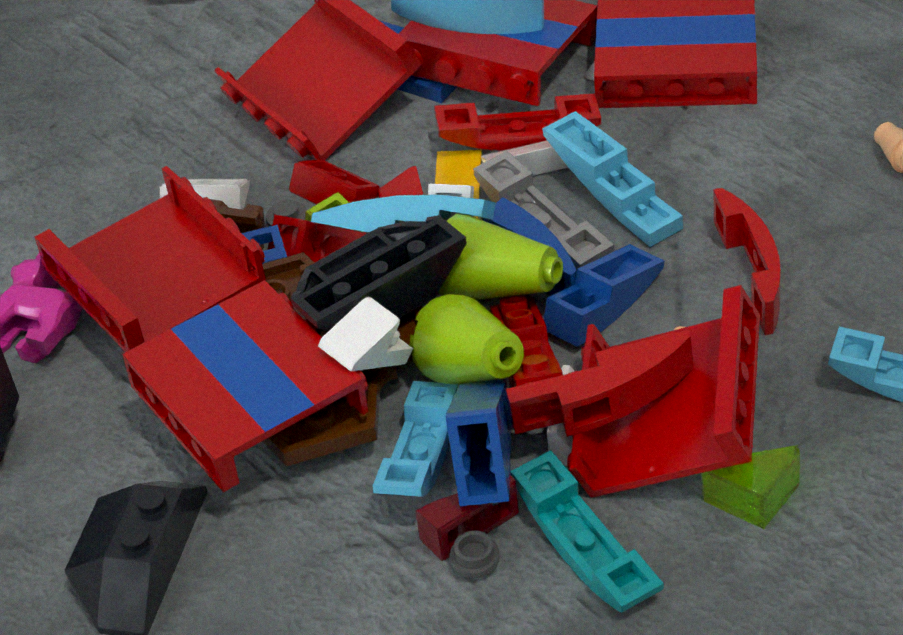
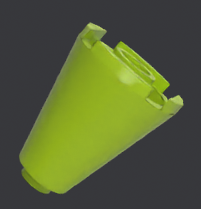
[438,214,563,300]
[409,294,524,385]

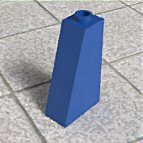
[446,379,512,506]

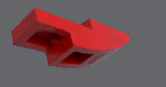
[490,296,563,388]
[506,330,693,437]

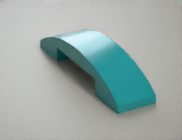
[510,450,664,613]

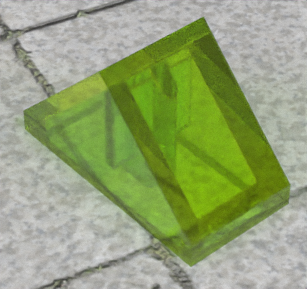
[701,445,800,529]

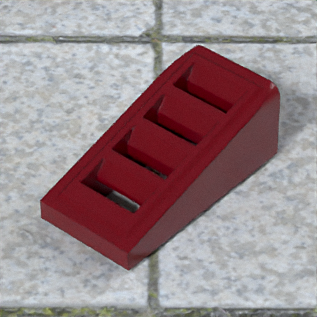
[415,475,519,561]

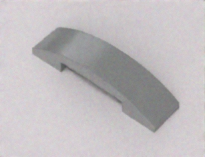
[473,150,614,270]

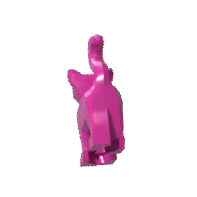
[0,253,83,364]

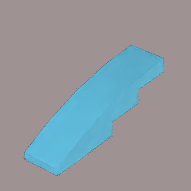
[542,111,683,247]
[311,195,496,232]

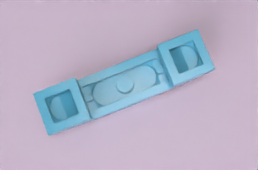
[391,0,544,34]
[828,326,903,402]
[373,381,458,497]

